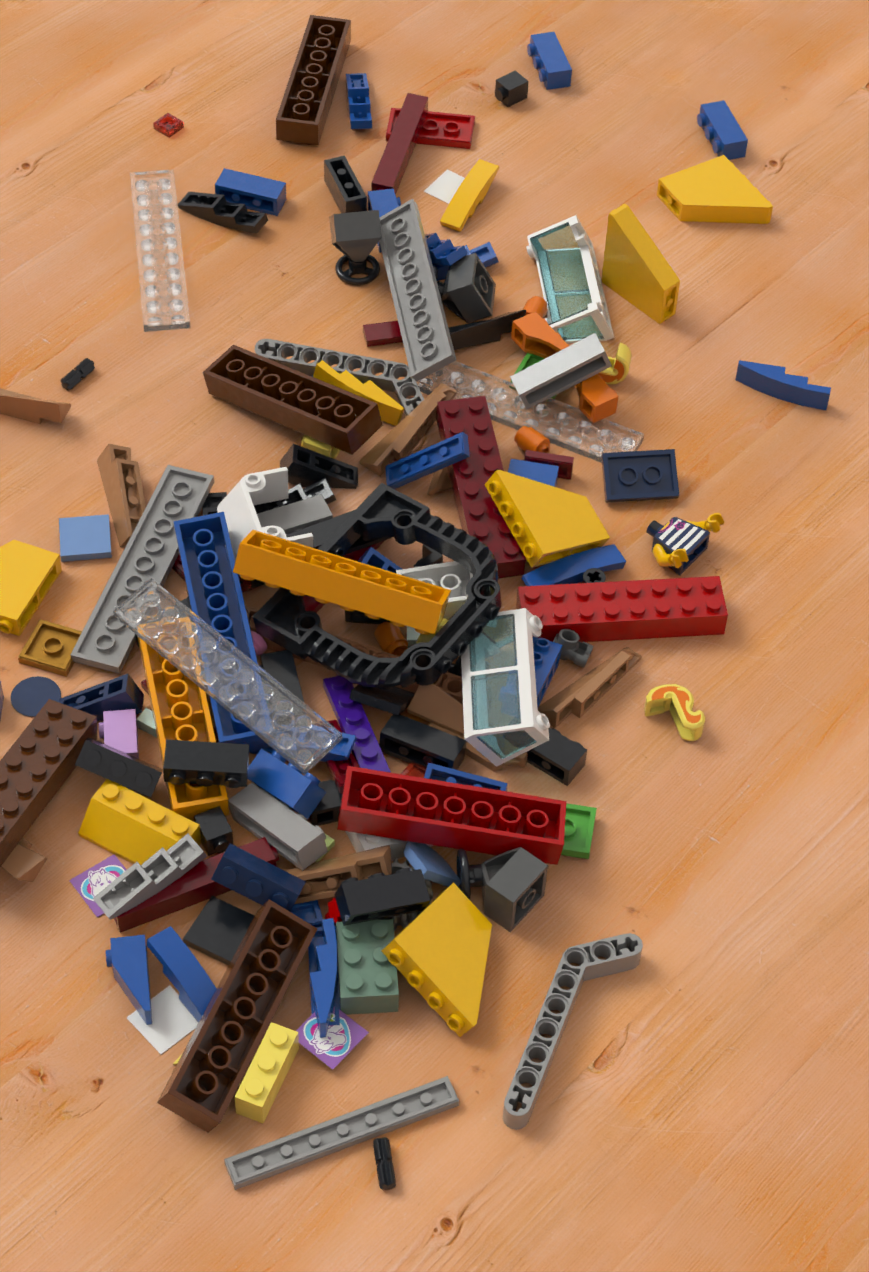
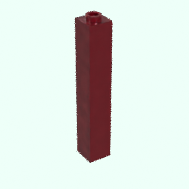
[371,93,428,195]
[114,837,279,933]

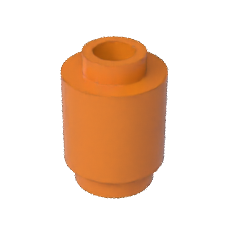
[523,296,548,319]
[514,426,550,453]
[374,622,408,656]

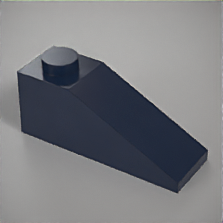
[59,674,144,721]

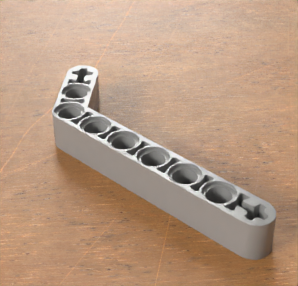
[254,339,424,416]
[503,933,643,1130]

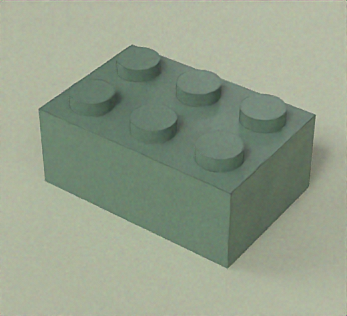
[336,919,399,1015]

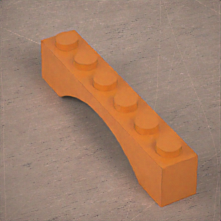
[511,311,619,423]

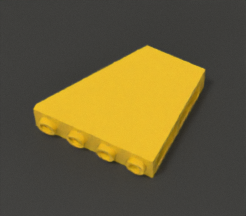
[657,155,773,224]
[601,204,680,324]
[484,470,610,568]
[0,540,62,636]
[381,882,492,1037]

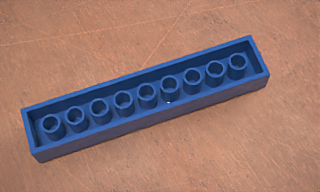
[173,512,274,752]

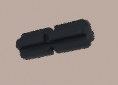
[61,358,95,390]
[373,1137,396,1190]

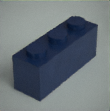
[211,843,306,912]

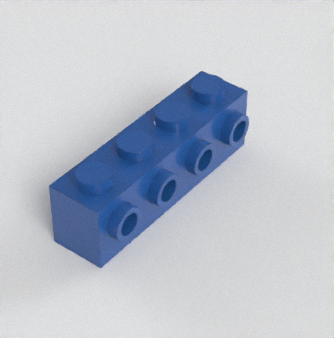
[498,636,563,720]

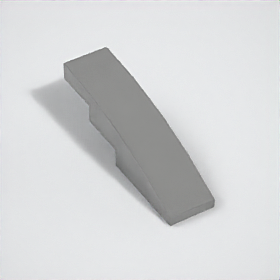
[93,833,207,920]

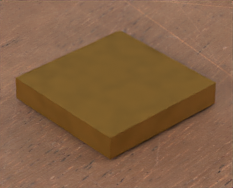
[18,619,82,677]

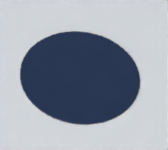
[11,676,61,717]

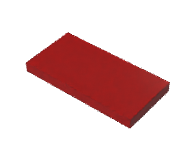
[386,108,475,149]

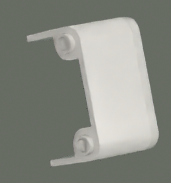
[217,467,313,575]

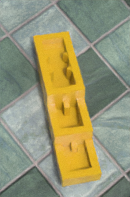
[440,159,499,232]
[313,360,404,426]

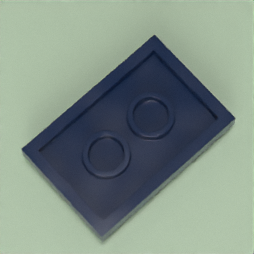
[601,449,679,503]

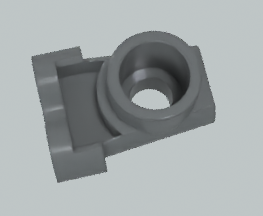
[553,629,594,668]

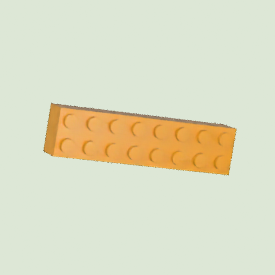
[233,530,451,635]
[137,618,229,821]

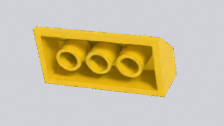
[78,779,201,865]

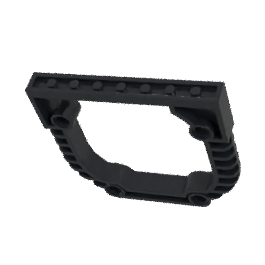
[253,483,502,690]

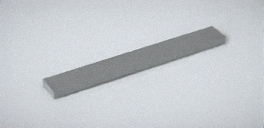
[224,1076,459,1190]

